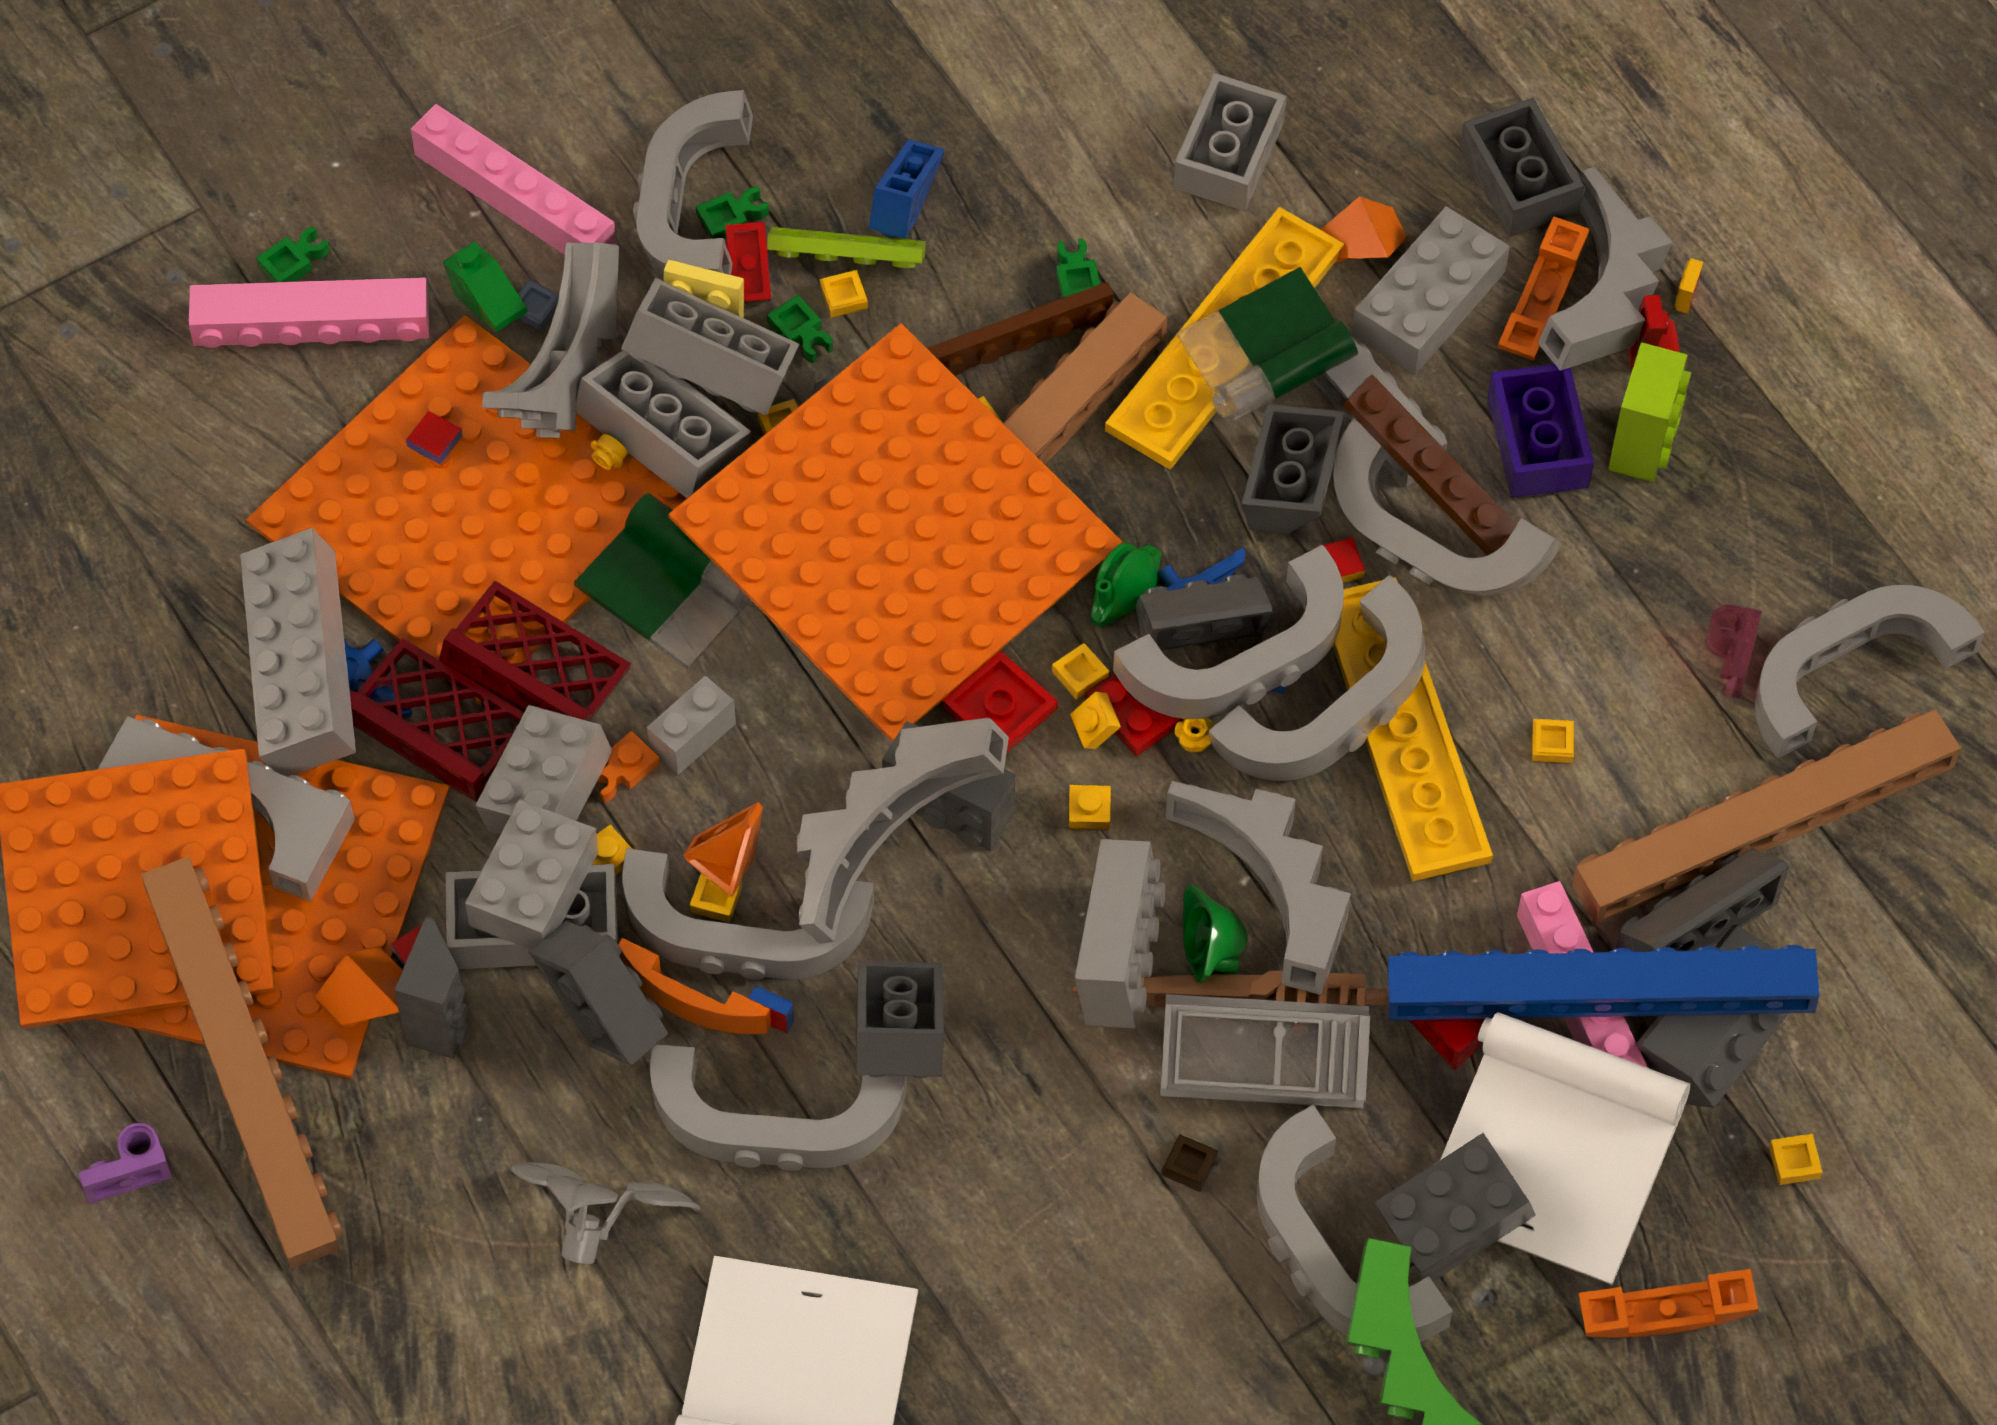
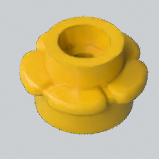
[590,434,628,470]
[1175,718,1214,752]

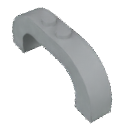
[633,90,753,281]
[1333,417,1562,597]
[1113,545,1344,719]
[1209,575,1426,781]
[1754,585,1985,759]
[622,848,874,980]
[650,1044,907,1171]
[1257,1105,1453,1342]

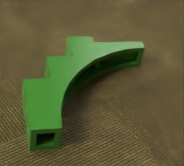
[1345,1238,1483,1425]

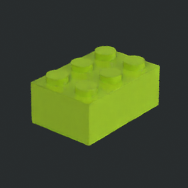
[1608,342,1692,482]

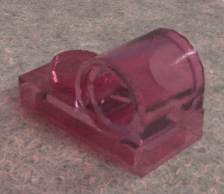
[1706,605,1762,699]

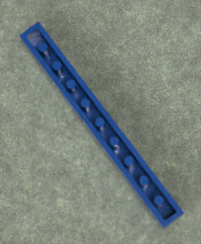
[1387,945,1819,1020]

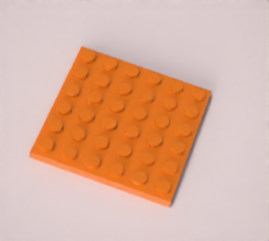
[0,748,275,1029]

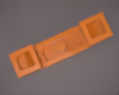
[1497,216,1590,361]
[618,938,771,1035]
[1578,1269,1759,1338]

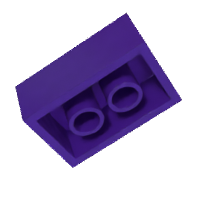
[1487,364,1594,498]

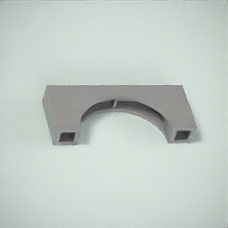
[98,716,355,902]

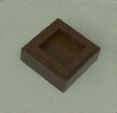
[1161,1134,1218,1192]

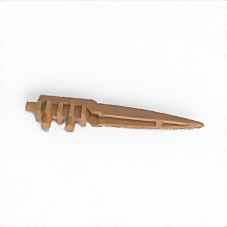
[1071,970,1387,1034]

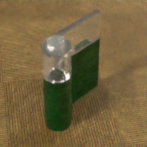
[1177,266,1358,422]
[574,493,755,670]

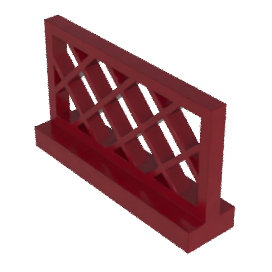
[439,580,631,722]
[350,638,524,803]

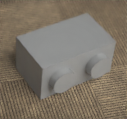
[647,676,736,775]

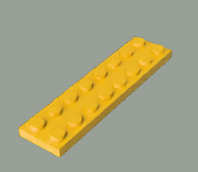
[1105,207,1344,470]
[1333,577,1493,882]

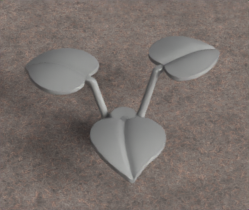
[508,1162,700,1264]

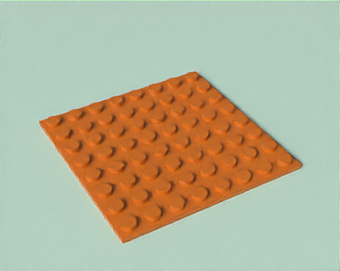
[246,315,687,706]
[668,323,1123,743]
[95,714,450,1079]

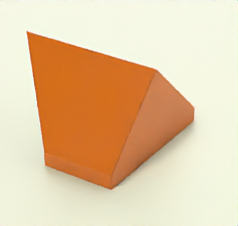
[1321,196,1407,263]
[683,802,763,897]
[315,946,403,1029]

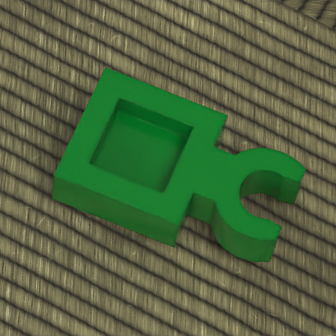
[696,187,769,239]
[256,226,330,283]
[1056,238,1100,298]
[767,294,833,364]

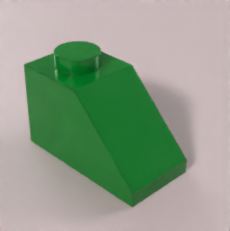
[443,241,528,332]

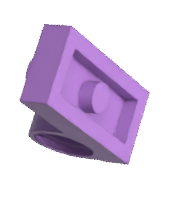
[78,1123,172,1204]

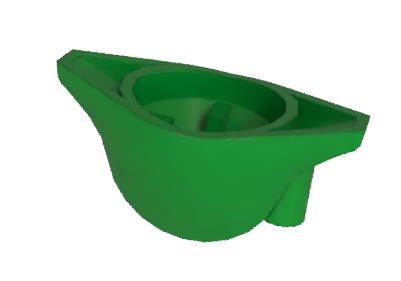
[1091,542,1162,627]
[1183,883,1248,982]

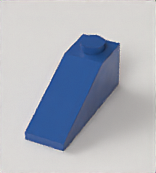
[869,139,944,238]

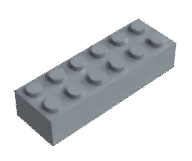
[240,528,356,777]

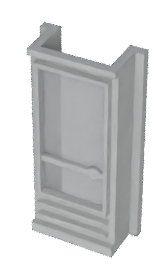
[1160,994,1370,1108]

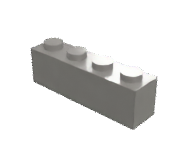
[1312,337,1447,487]

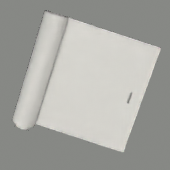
[1440,1012,1690,1285]
[675,1256,918,1425]

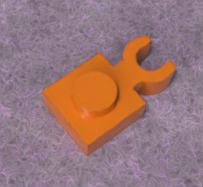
[596,731,660,803]

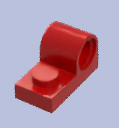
[726,222,772,303]
[1628,295,1681,370]

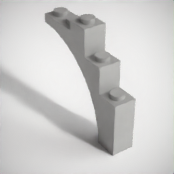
[1538,167,1672,371]
[482,242,619,438]
[797,718,1009,943]
[1165,781,1351,995]

